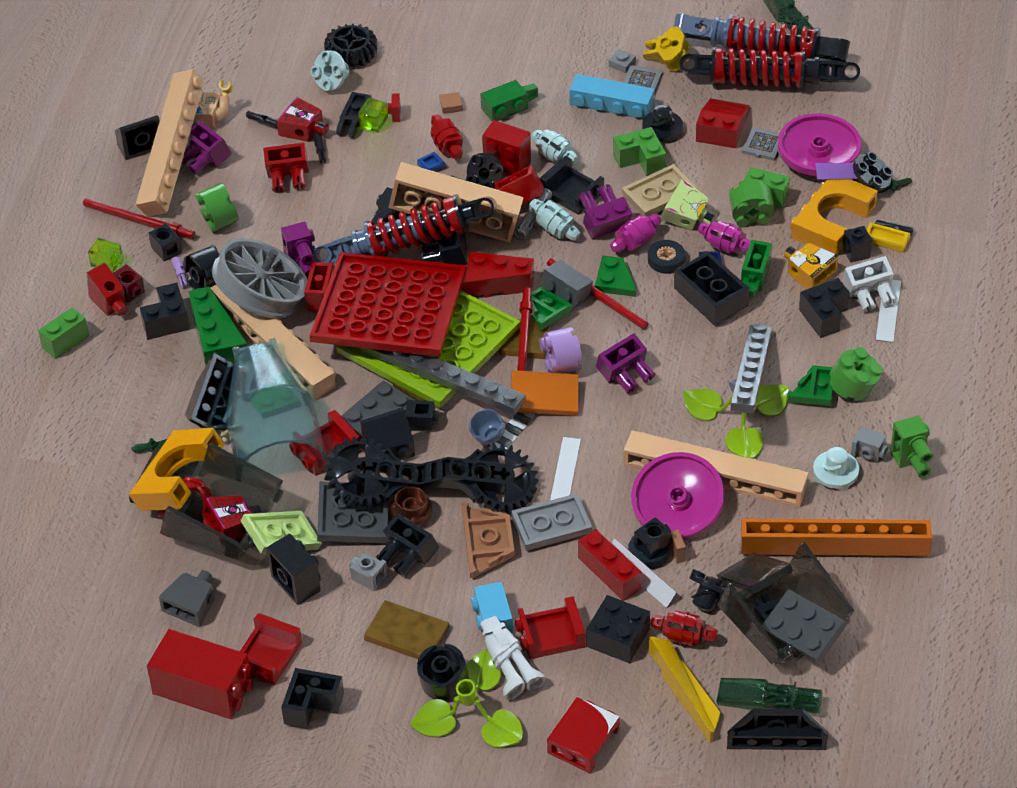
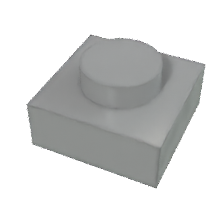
[609,49,636,73]

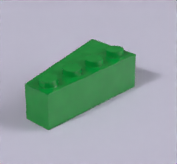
[188,287,249,366]

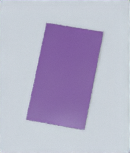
[816,163,857,179]

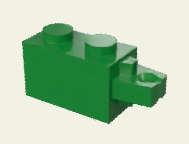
[480,80,538,121]
[741,240,772,297]

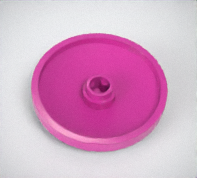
[778,113,861,176]
[631,452,725,540]

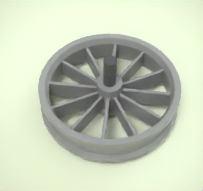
[212,238,307,318]

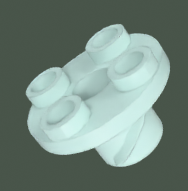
[311,51,349,91]
[813,447,859,491]

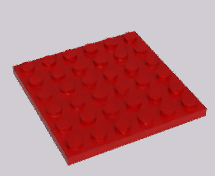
[309,252,466,357]

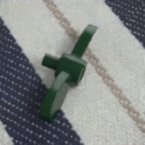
[877,177,912,193]
[131,438,167,452]

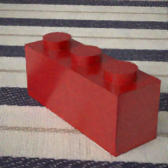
[578,529,642,601]

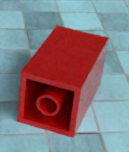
[147,629,253,719]

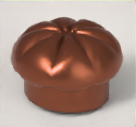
[391,487,433,526]

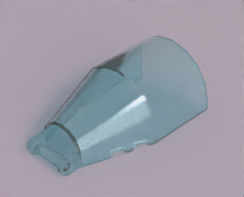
[225,338,327,481]

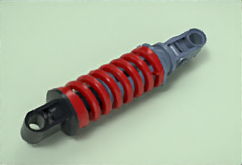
[673,14,850,62]
[313,194,497,263]

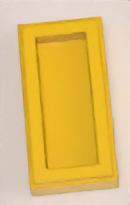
[866,222,910,252]

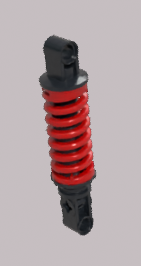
[680,46,860,89]

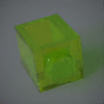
[358,98,388,133]
[88,238,124,273]

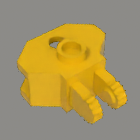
[642,27,690,72]

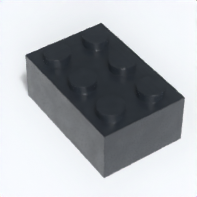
[674,251,750,325]

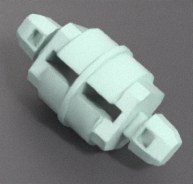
[531,129,579,165]
[529,199,581,241]

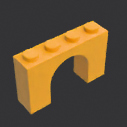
[790,179,878,255]
[129,428,225,511]

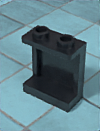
[540,156,604,215]

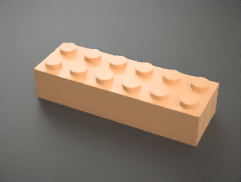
[389,162,524,243]

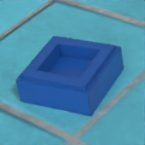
[417,152,446,172]

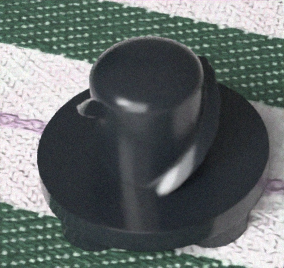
[642,105,683,143]
[853,151,893,191]
[466,153,504,189]
[689,569,736,612]

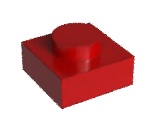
[388,93,401,122]

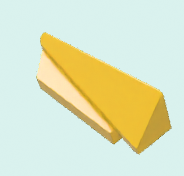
[649,636,720,743]

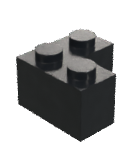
[799,278,849,338]
[140,282,190,340]
[281,668,344,728]

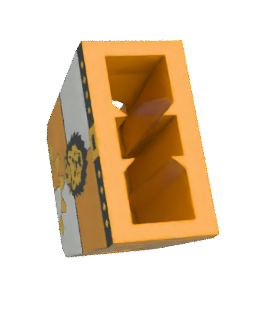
[784,243,838,289]

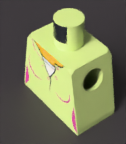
[660,179,715,230]

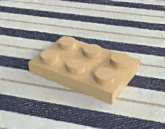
[622,164,697,217]

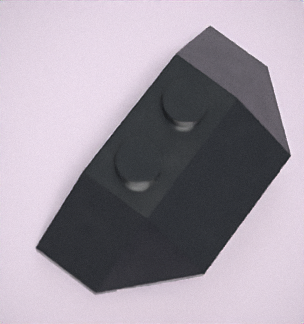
[185,353,243,431]
[727,708,828,750]

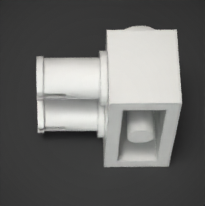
[842,256,896,312]

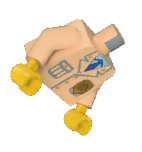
[170,80,233,129]

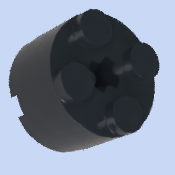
[183,245,219,290]
[417,644,470,703]

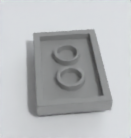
[511,493,592,551]

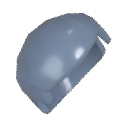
[469,409,505,445]

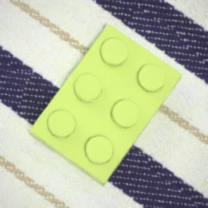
[241,511,322,554]

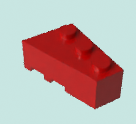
[463,252,534,298]

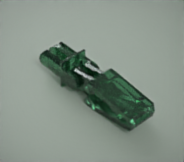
[763,0,814,36]
[716,678,823,714]

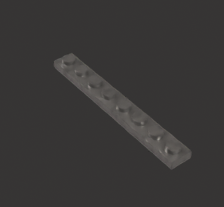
[730,324,772,414]
[365,348,526,415]

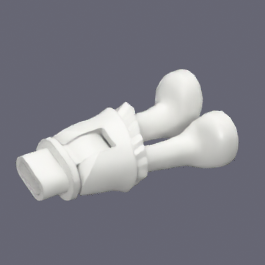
[480,616,546,700]

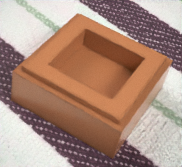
[439,92,463,113]
[670,530,686,564]

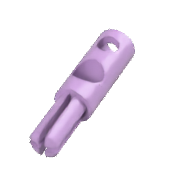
[172,257,189,289]

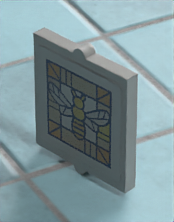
[623,65,662,93]
[742,127,779,161]

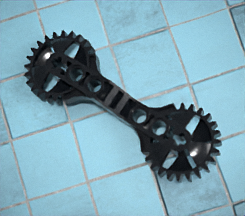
[323,436,538,515]

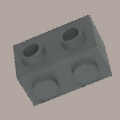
[540,260,593,308]

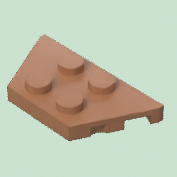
[461,502,515,578]

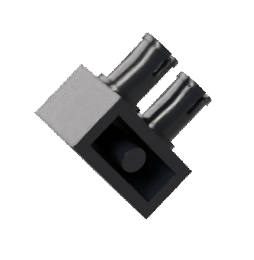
[421,231,467,265]
[376,513,440,577]

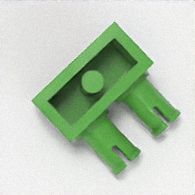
[890,415,934,478]

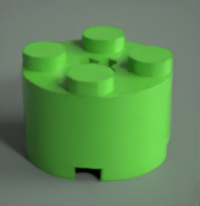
[729,179,774,227]
[195,183,239,233]
[829,347,883,401]

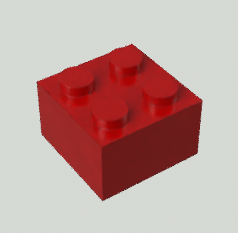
[482,120,531,175]

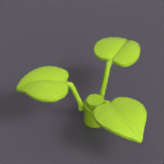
[683,384,789,459]
[410,649,523,748]

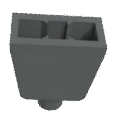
[159,570,214,627]

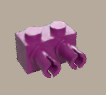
[182,120,232,175]
[579,184,633,239]
[281,221,315,280]
[596,333,656,394]

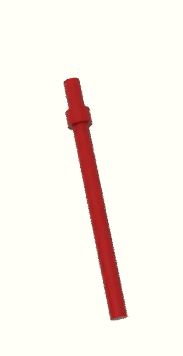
[83,198,196,239]
[547,258,649,330]
[517,287,533,371]

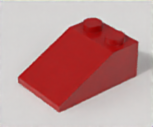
[696,98,750,149]

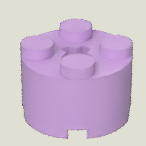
[539,327,582,374]

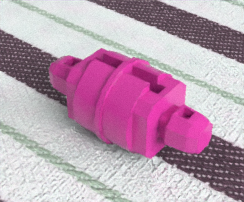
[610,214,662,252]
[698,221,751,254]

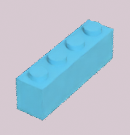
[570,74,654,119]

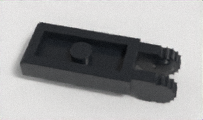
[336,92,372,138]

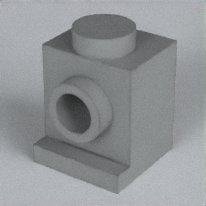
[851,426,888,463]
[349,553,388,591]

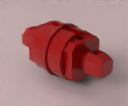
[430,114,463,160]
[651,610,719,646]

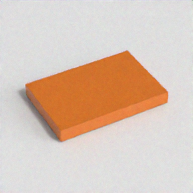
[511,370,578,416]

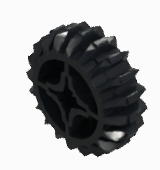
[324,23,378,68]

